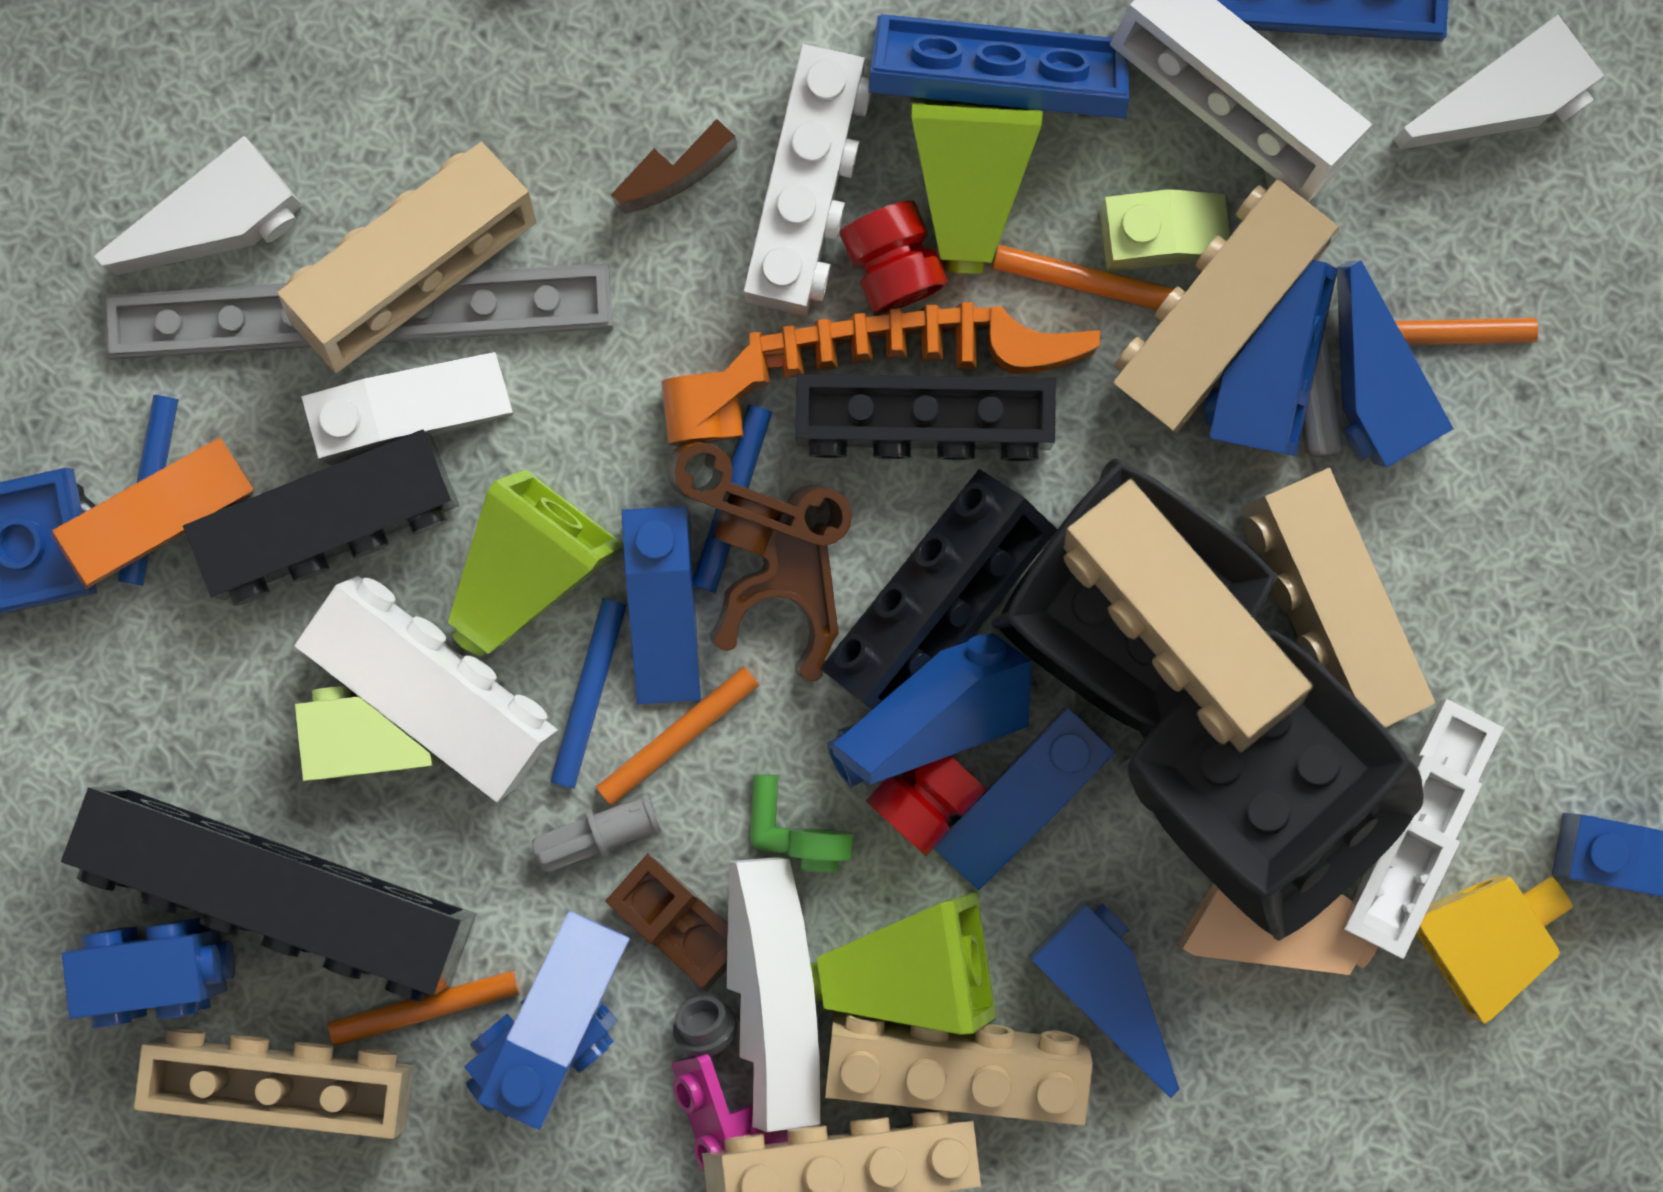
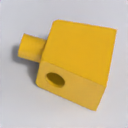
[1416,874,1573,1024]

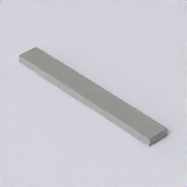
[103,263,613,360]

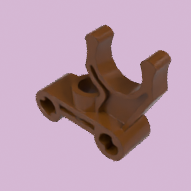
[666,441,852,682]

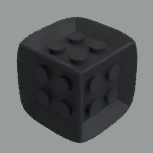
[991,458,1278,738]
[1127,630,1424,941]

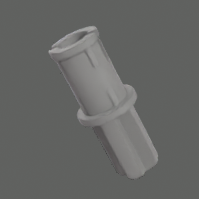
[532,793,662,872]

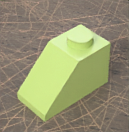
[1099,189,1230,272]
[295,686,440,781]

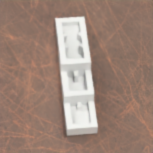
[1342,699,1504,959]
[726,857,821,1132]

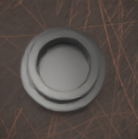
[673,995,737,1057]

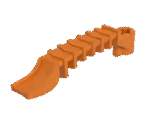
[661,302,1100,446]

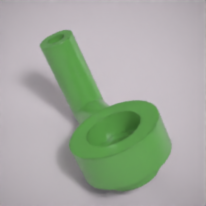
[749,774,854,872]

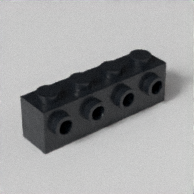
[795,374,1056,461]
[183,429,460,606]
[820,469,1058,711]

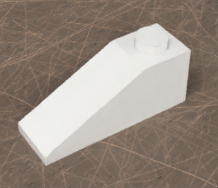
[1393,15,1604,149]
[94,136,303,275]
[301,352,513,465]

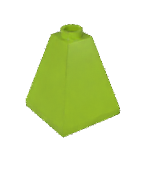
[911,98,1043,274]
[448,469,624,656]
[810,891,997,1034]

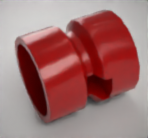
[839,200,949,316]
[866,756,987,856]

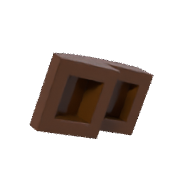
[611,119,737,214]
[605,853,728,991]

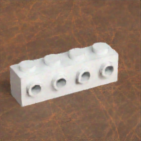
[1110,0,1372,202]
[744,43,872,317]
[294,576,558,802]

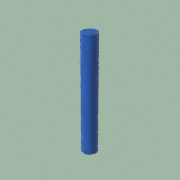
[118,395,179,586]
[694,405,772,593]
[550,598,627,789]

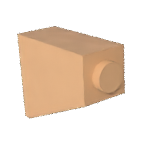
[1176,883,1379,975]

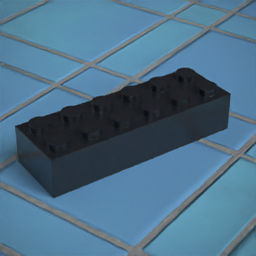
[61,785,477,1001]

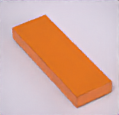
[51,437,254,590]

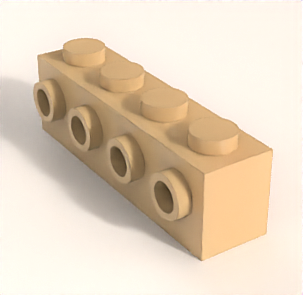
[277,141,537,374]
[1113,178,1340,434]
[1240,467,1435,727]
[1064,479,1312,753]
[825,1012,1093,1126]
[134,1028,413,1139]
[702,1110,981,1192]

